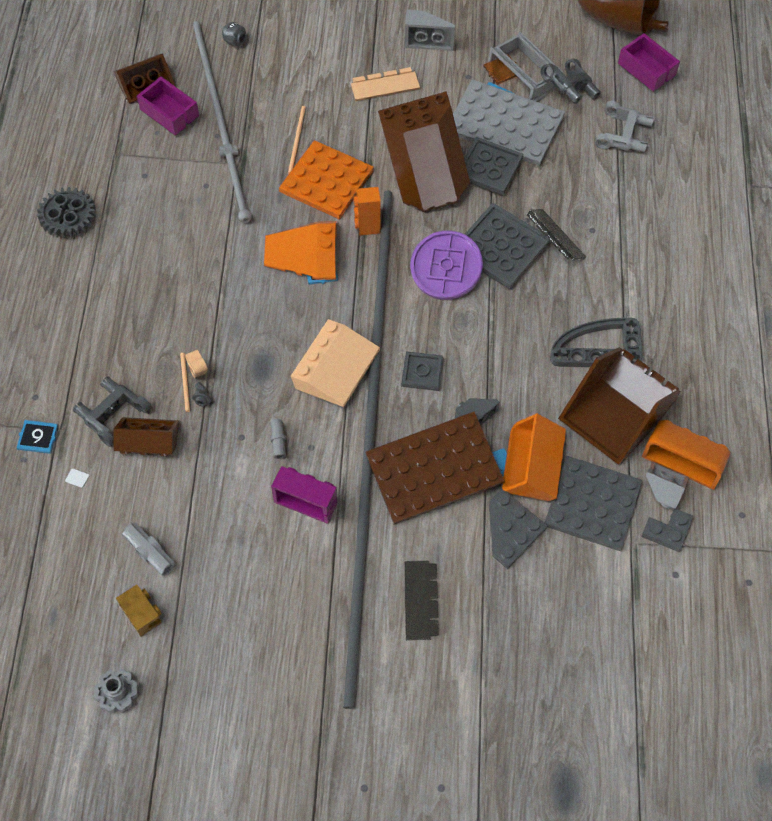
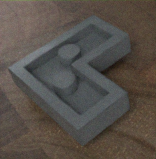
[641,509,693,552]

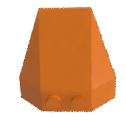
[264,221,337,280]

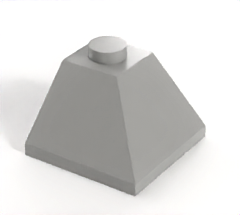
[646,462,689,509]

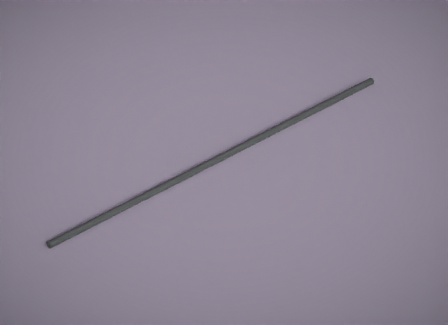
[343,190,393,709]

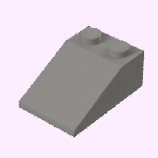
[405,10,455,51]

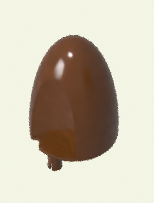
[577,0,669,36]

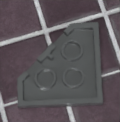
[489,489,547,569]

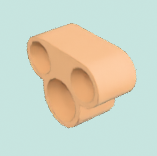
[185,350,208,378]

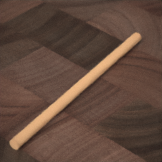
[288,106,306,174]

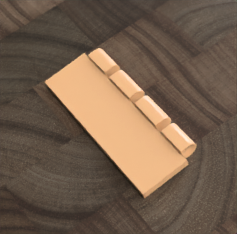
[351,67,420,101]

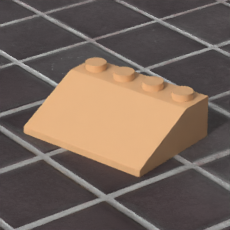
[291,319,380,407]

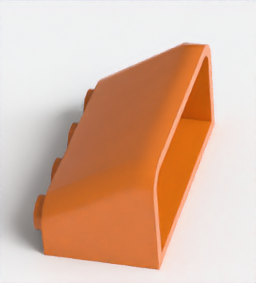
[502,413,566,501]
[642,420,731,490]

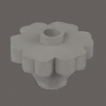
[94,669,138,713]

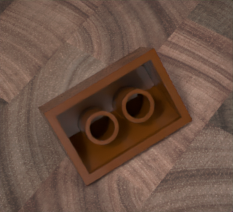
[113,53,176,103]
[113,417,180,456]

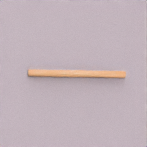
[180,353,190,412]

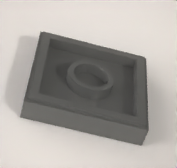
[401,351,443,391]

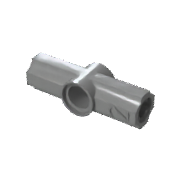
[122,523,175,576]

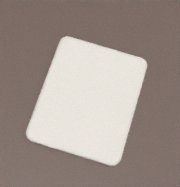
[65,469,89,488]

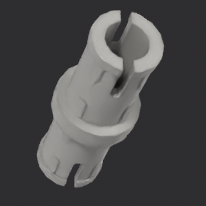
[270,419,286,459]

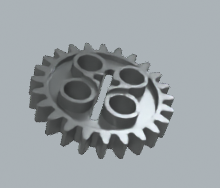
[37,187,96,238]

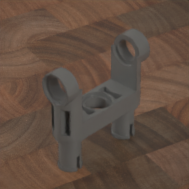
[540,59,601,104]
[73,376,152,447]

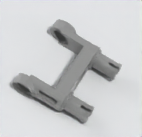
[595,101,654,153]

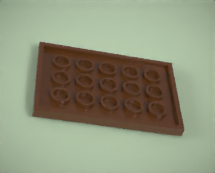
[365,412,504,525]

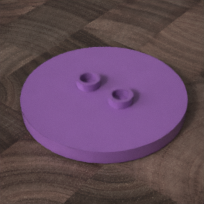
[410,231,483,300]

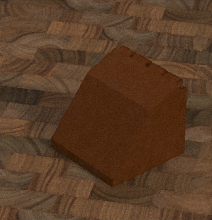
[558,347,681,465]

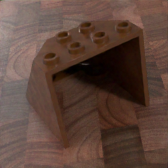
[378,91,470,212]

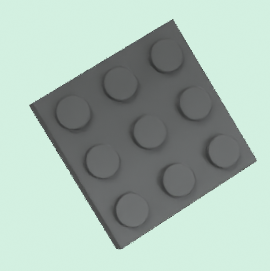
[464,137,524,195]

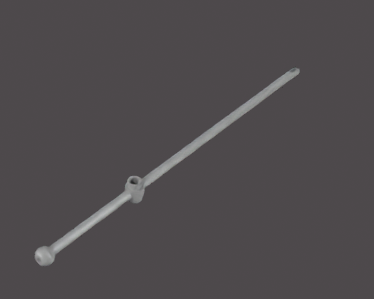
[193,21,252,223]

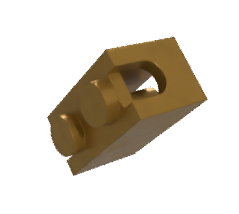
[116,584,162,637]

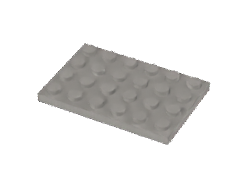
[453,79,565,166]

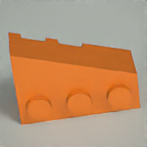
[354,187,381,236]

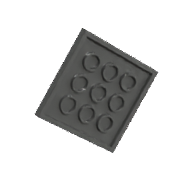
[465,203,551,289]
[544,456,642,551]

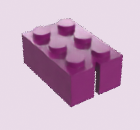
[618,33,680,92]
[137,77,199,136]
[271,466,338,524]

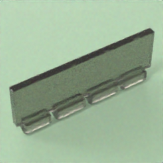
[527,209,586,261]
[405,560,439,641]

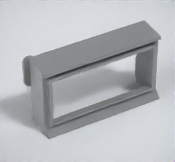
[488,32,564,102]

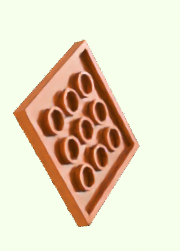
[279,140,374,219]

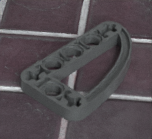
[550,318,643,367]

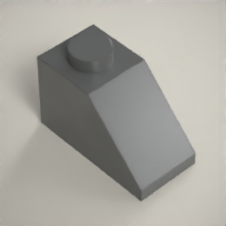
[455,398,500,425]

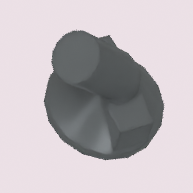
[192,382,211,406]

